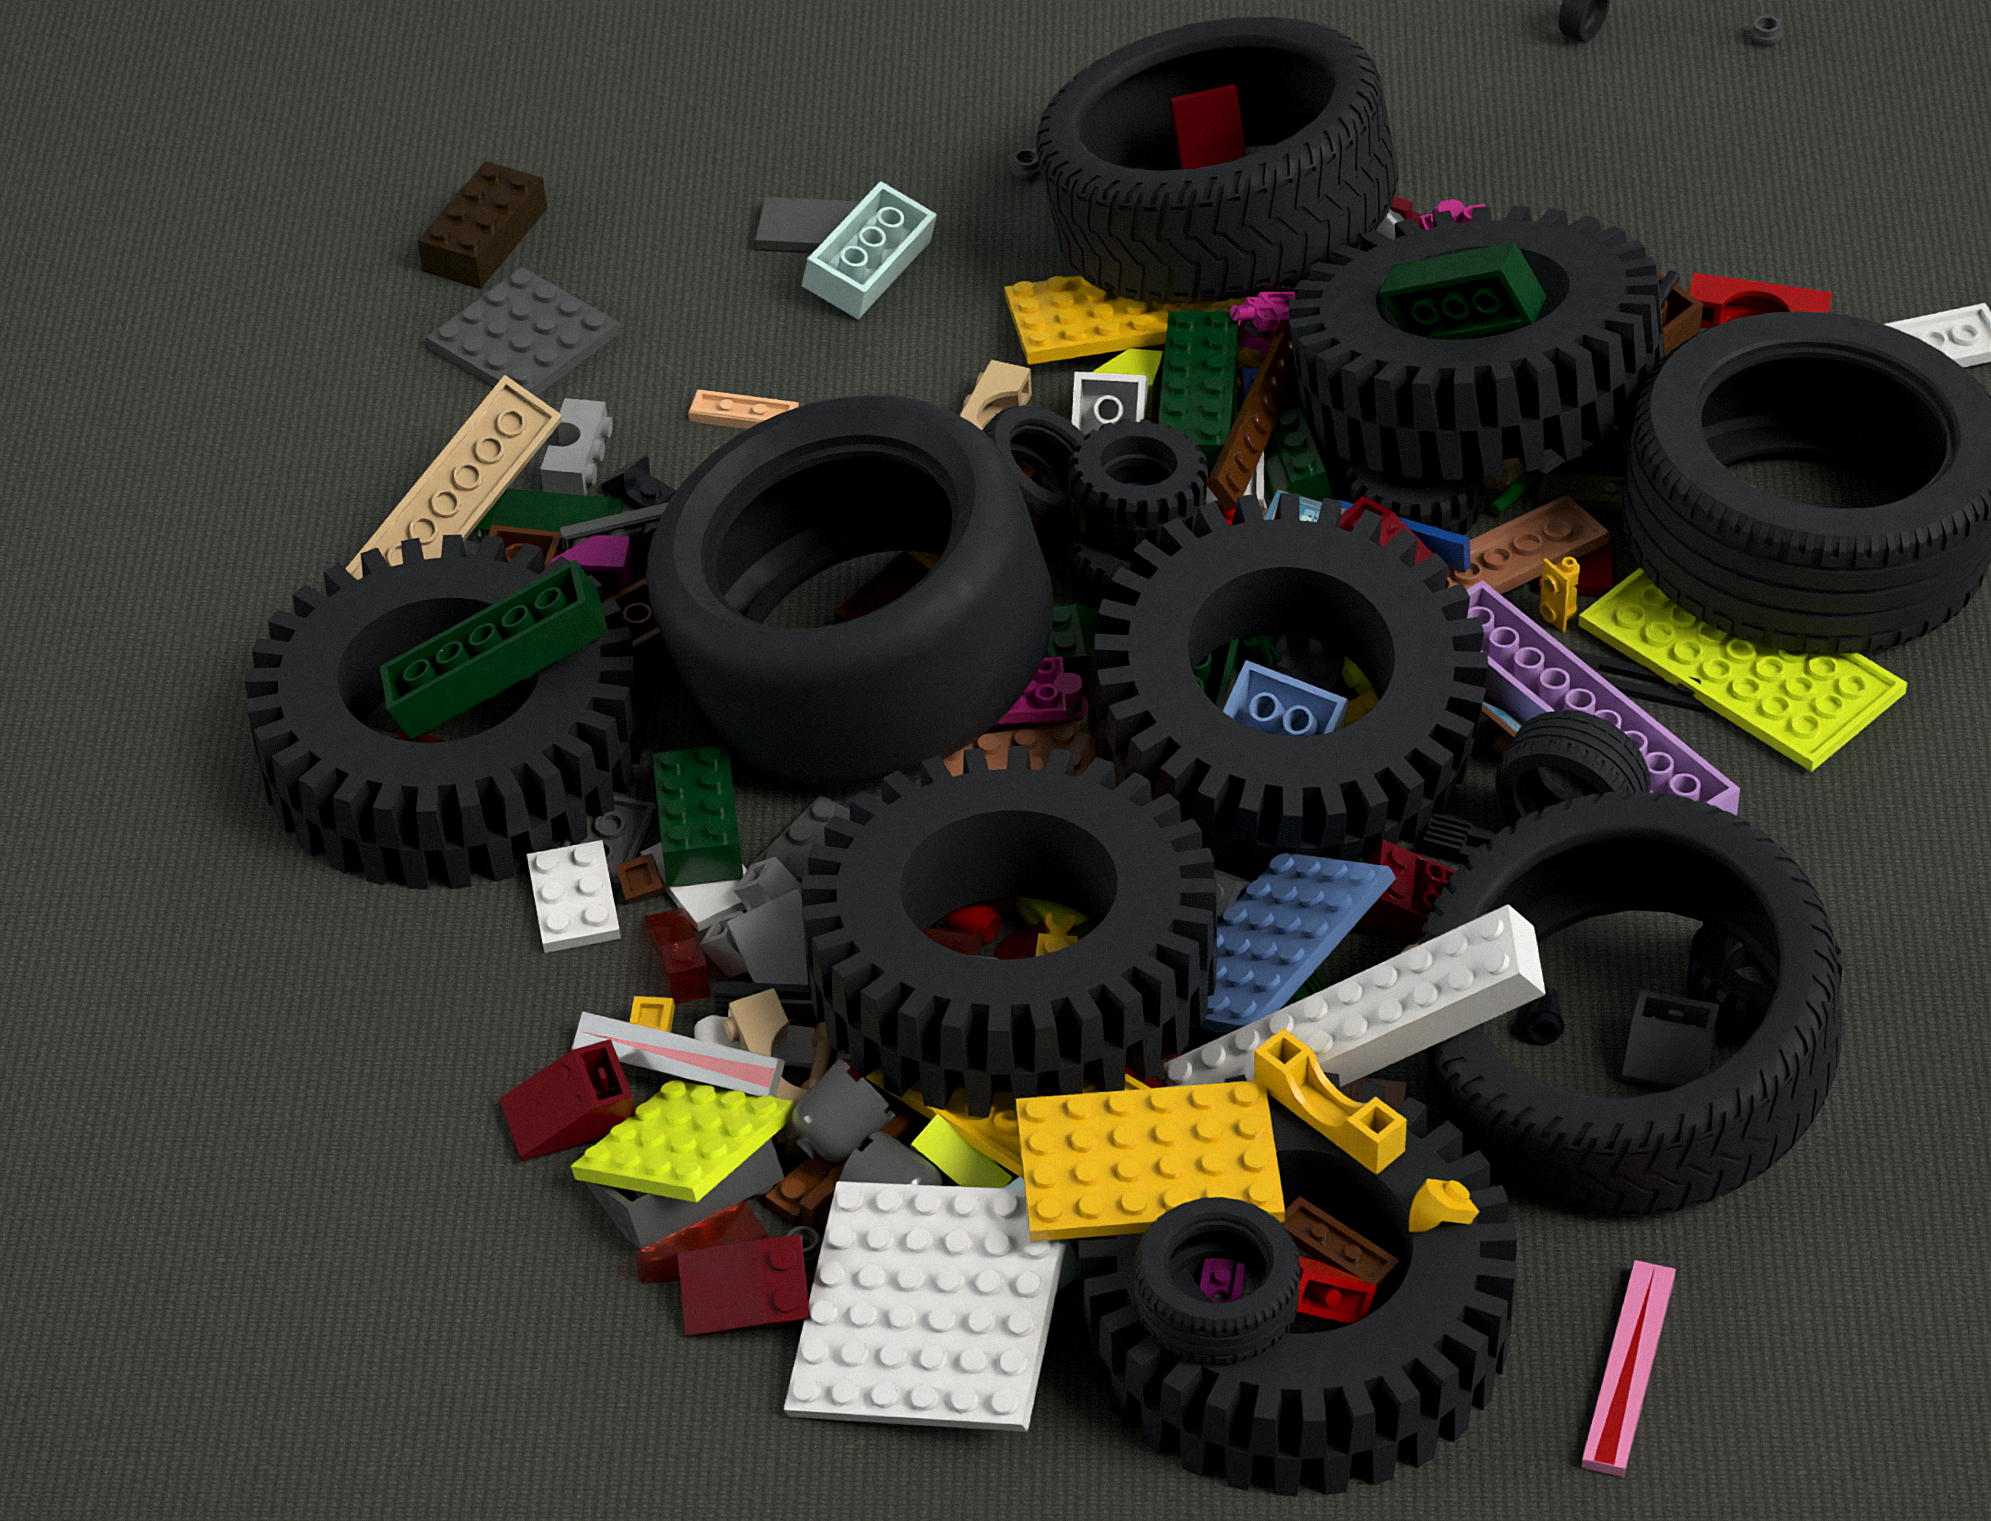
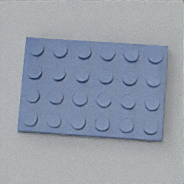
[1189,852,1396,1034]

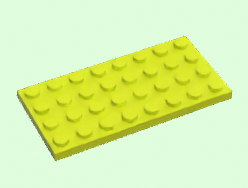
[1578,568,1907,772]

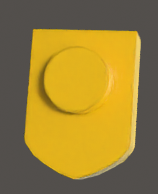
[1409,1179,1479,1232]

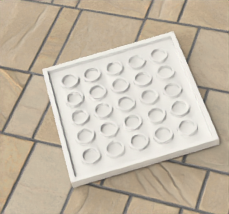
[784,1181,1067,1432]

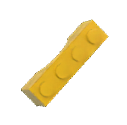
[1254,1028,1407,1175]

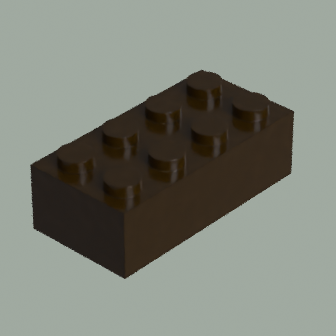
[417,161,547,289]

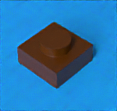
[615,853,665,904]

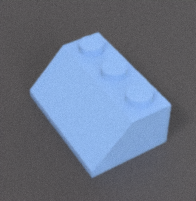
[1223,660,1349,737]

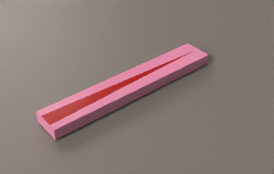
[1581,1260,1676,1477]

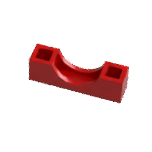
[1689,273,1832,329]

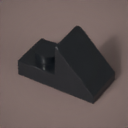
[601,455,676,510]

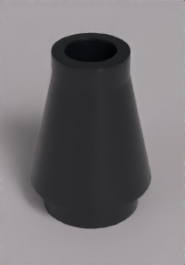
[1525,987,1565,1044]

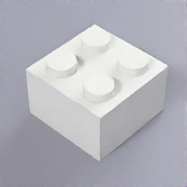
[1072,372,1149,435]

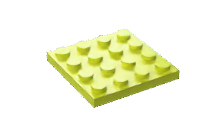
[571,1080,795,1203]

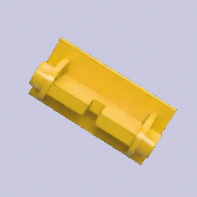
[1539,557,1580,633]

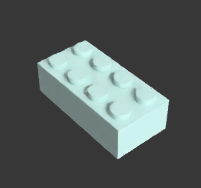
[802,181,937,320]

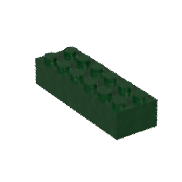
[1158,310,1239,478]
[380,559,608,740]

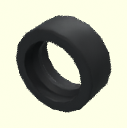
[1558,0,1611,42]

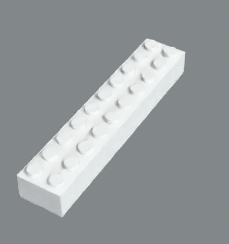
[1164,904,1546,1097]

